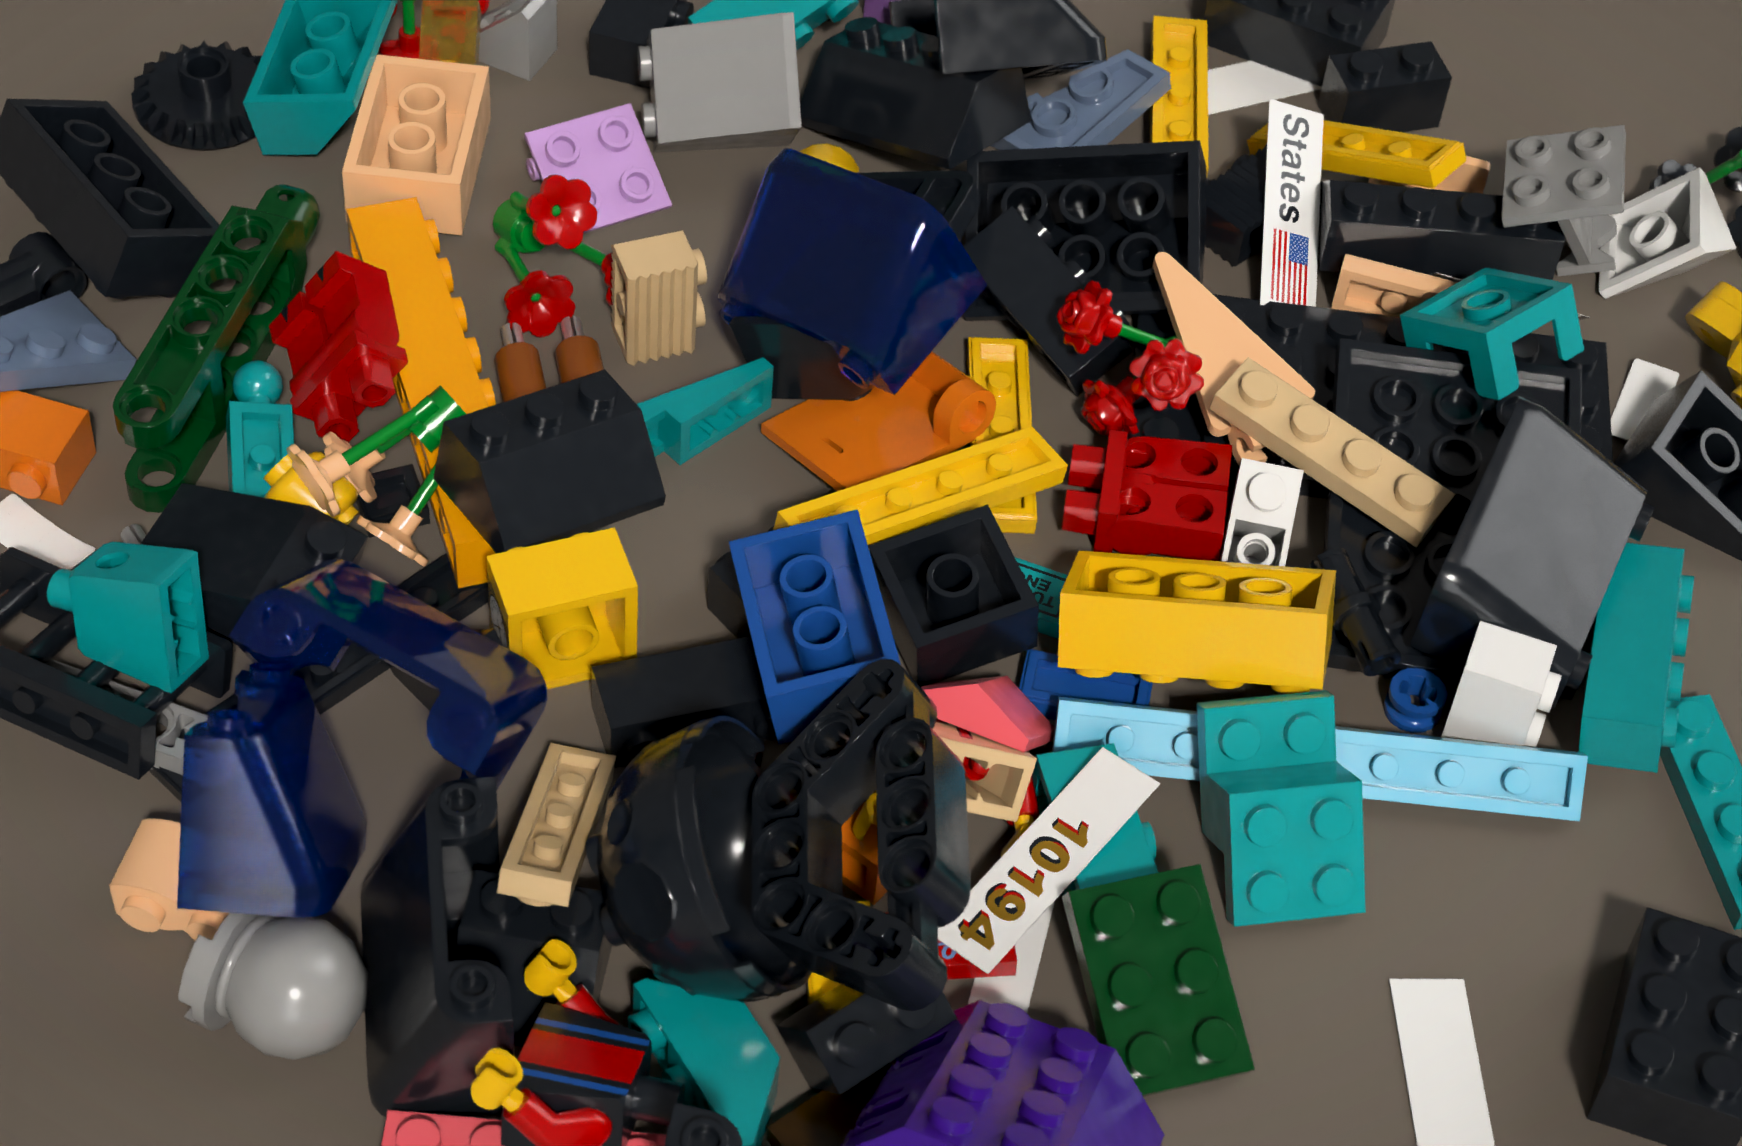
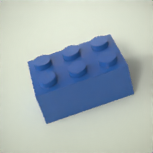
[729,509,901,745]

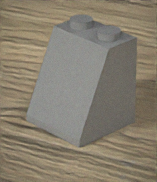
[638,12,802,152]

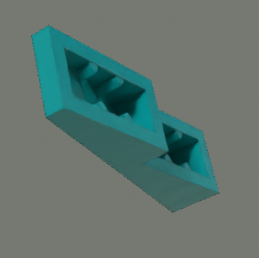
[637,357,774,465]

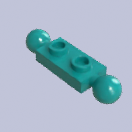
[226,360,294,498]

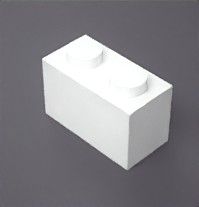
[1441,621,1562,747]

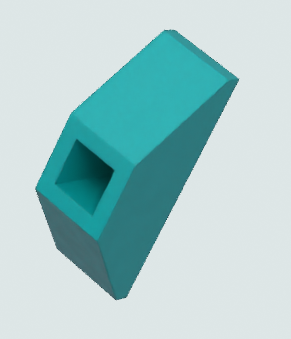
[627,978,780,1146]

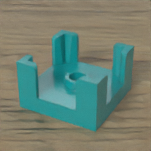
[1400,267,1584,400]

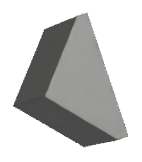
[455,0,557,81]

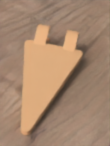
[1153,252,1315,465]

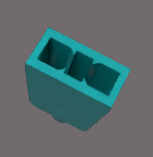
[47,542,209,693]

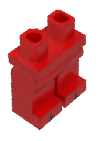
[269,251,408,443]
[1062,430,1232,561]

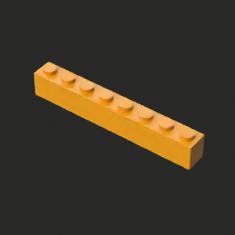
[346,197,497,589]

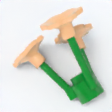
[286,385,466,567]

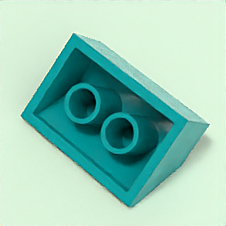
[243,0,398,156]

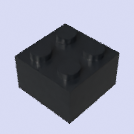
[868,504,1039,687]

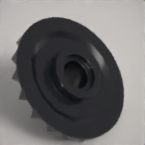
[131,40,262,150]

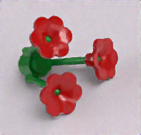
[493,174,613,337]

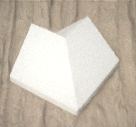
[1599,167,1737,299]

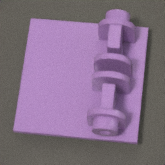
[524,103,672,234]

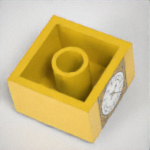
[487,527,638,694]

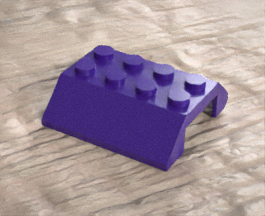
[841,1000,1165,1146]

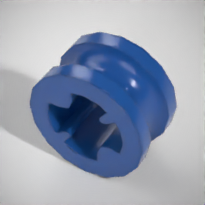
[1383,668,1448,733]

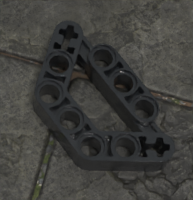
[751,659,971,1011]

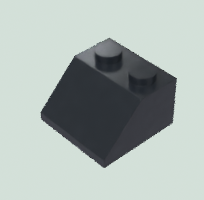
[454,870,612,1047]

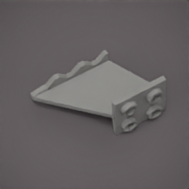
[1502,125,1626,277]

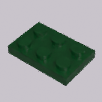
[1062,864,1255,1097]

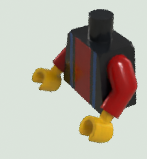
[471,939,685,1146]

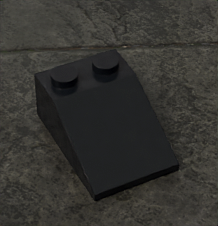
[1614,371,1742,561]
[141,483,368,672]

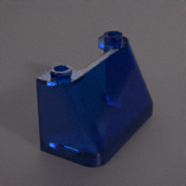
[718,148,987,395]
[229,559,548,790]
[177,662,367,917]

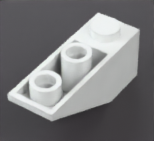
[1220,458,1304,566]

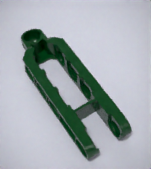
[112,184,320,513]

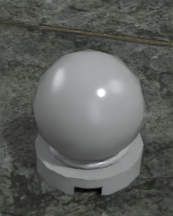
[178,887,368,1060]

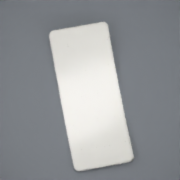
[1611,359,1679,441]
[0,494,95,570]

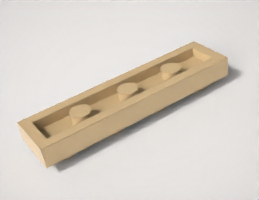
[1209,357,1455,548]
[497,743,616,907]

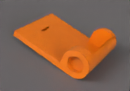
[761,333,996,491]

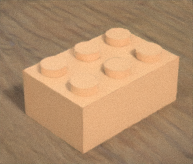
[342,54,491,235]

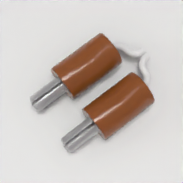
[494,316,604,402]

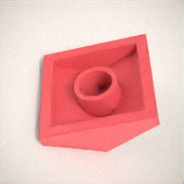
[921,675,1055,752]

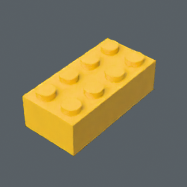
[1058,551,1336,694]

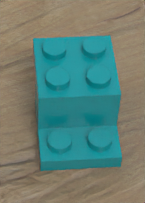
[1197,690,1366,927]

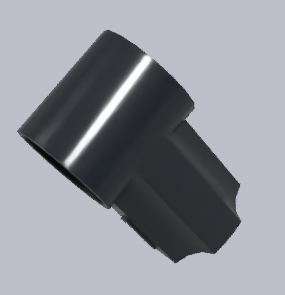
[0,232,87,316]

